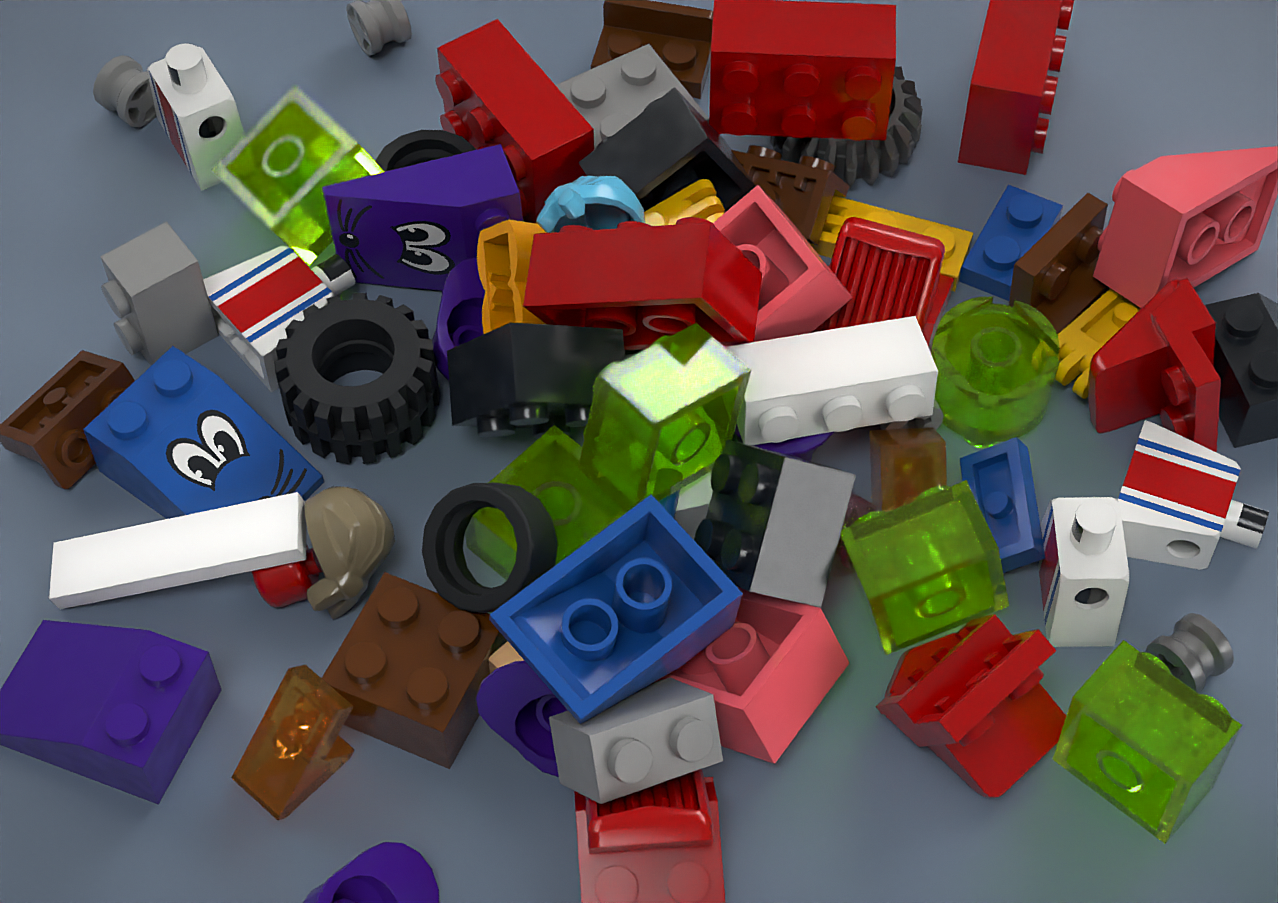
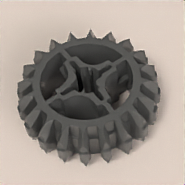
[771,66,923,190]

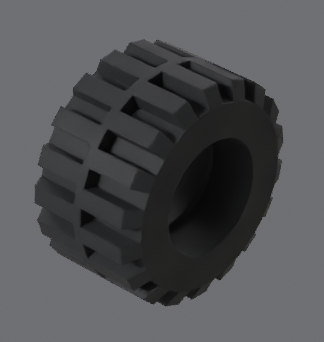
[274,293,440,464]

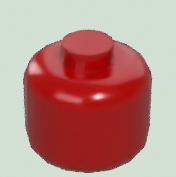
[251,544,323,608]

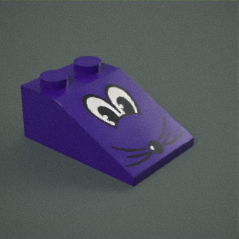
[322,144,523,291]

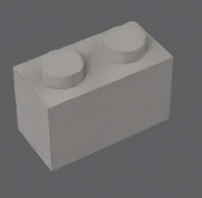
[100,221,218,365]
[549,677,723,804]

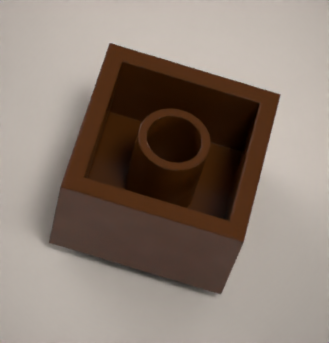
[319,572,507,769]

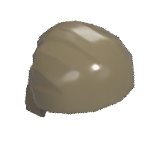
[305,486,395,620]

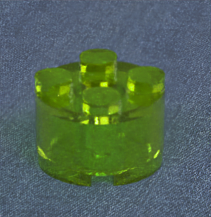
[931,297,1060,448]

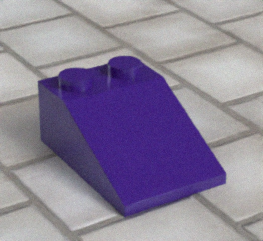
[0,620,222,805]

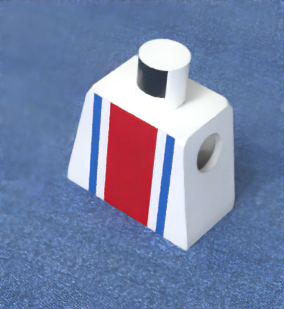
[147,43,254,191]
[203,246,355,393]
[1118,420,1269,570]
[1038,497,1129,647]

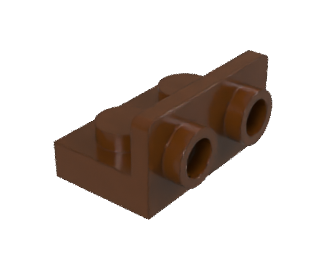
[591,0,713,99]
[732,145,849,245]
[1008,193,1110,339]
[0,350,135,489]

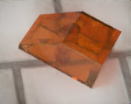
[870,427,949,573]

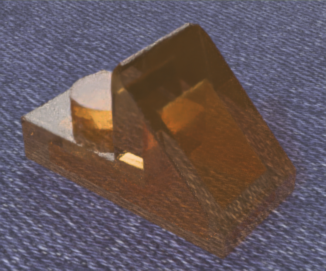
[231,664,354,820]

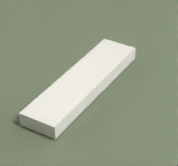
[49,492,306,609]

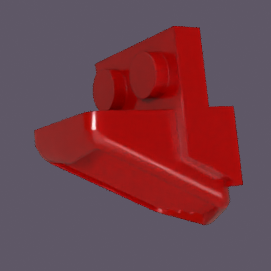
[811,217,955,352]
[1088,278,1221,452]
[875,614,1070,798]
[574,769,726,903]

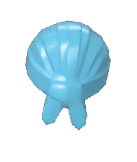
[536,175,645,233]

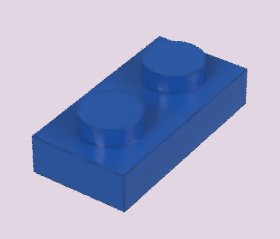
[959,184,1063,301]
[959,437,1045,579]

